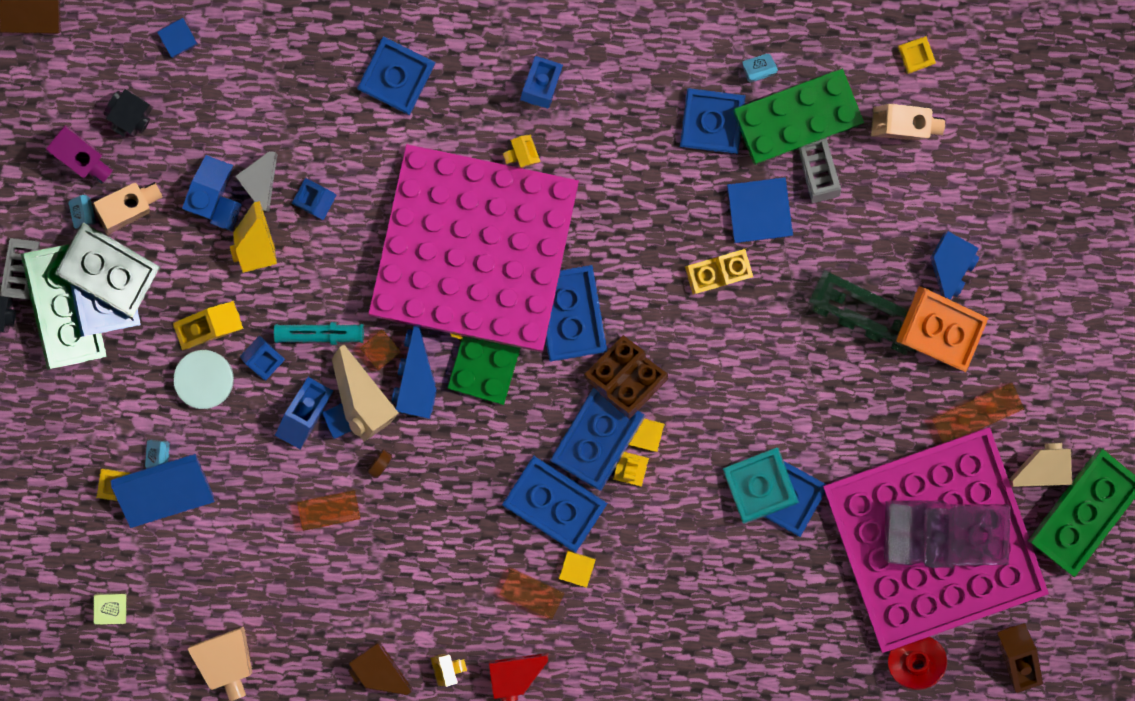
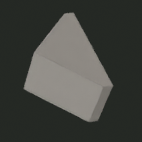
[236,151,278,212]

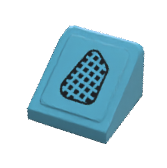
[742,54,778,83]
[69,195,96,229]
[145,440,170,469]

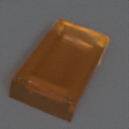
[297,490,361,531]
[499,568,565,620]

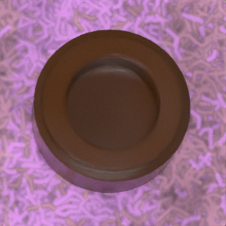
[367,449,392,479]

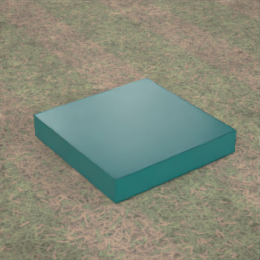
[723,448,799,524]

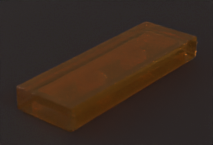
[931,382,1024,443]

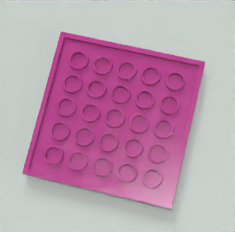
[369,144,579,353]
[823,427,1049,653]

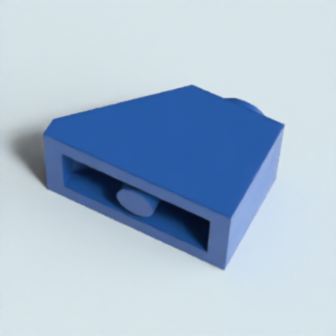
[182,155,234,220]
[275,377,333,450]

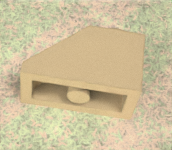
[1009,443,1072,487]

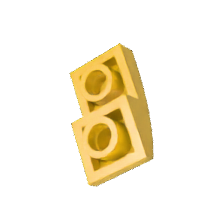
[685,249,753,295]

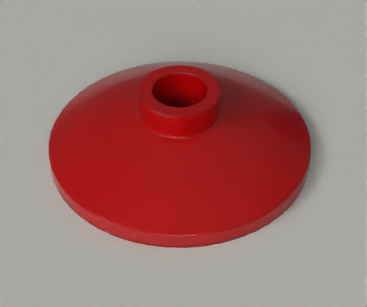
[888,637,947,690]

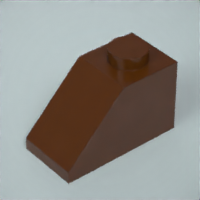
[997,623,1043,693]
[348,641,413,695]

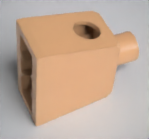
[871,104,945,140]
[93,182,163,236]
[188,627,252,701]

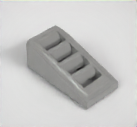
[798,138,841,203]
[0,238,40,300]

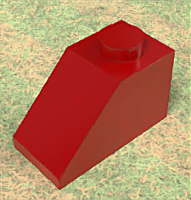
[489,653,548,701]

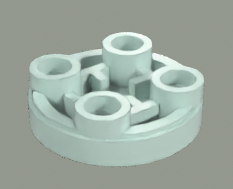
[174,350,234,409]

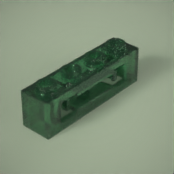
[807,270,917,356]

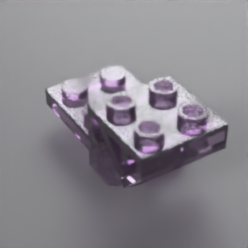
[884,501,1011,568]

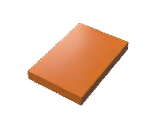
[896,287,989,372]

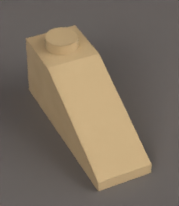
[331,345,399,442]

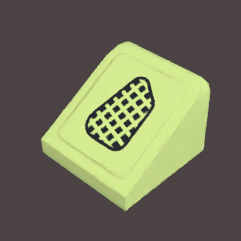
[94,593,127,624]

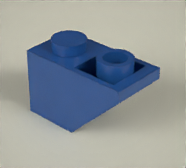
[930,231,979,300]

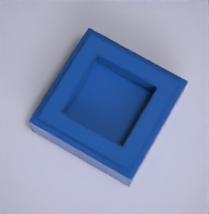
[157,18,198,59]

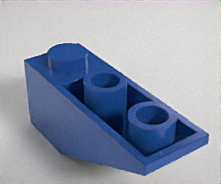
[391,326,437,419]

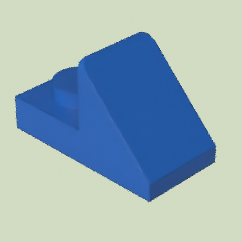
[520,56,563,109]

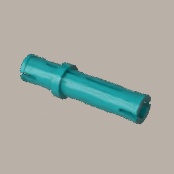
[274,322,364,345]

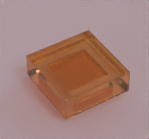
[360,329,401,371]

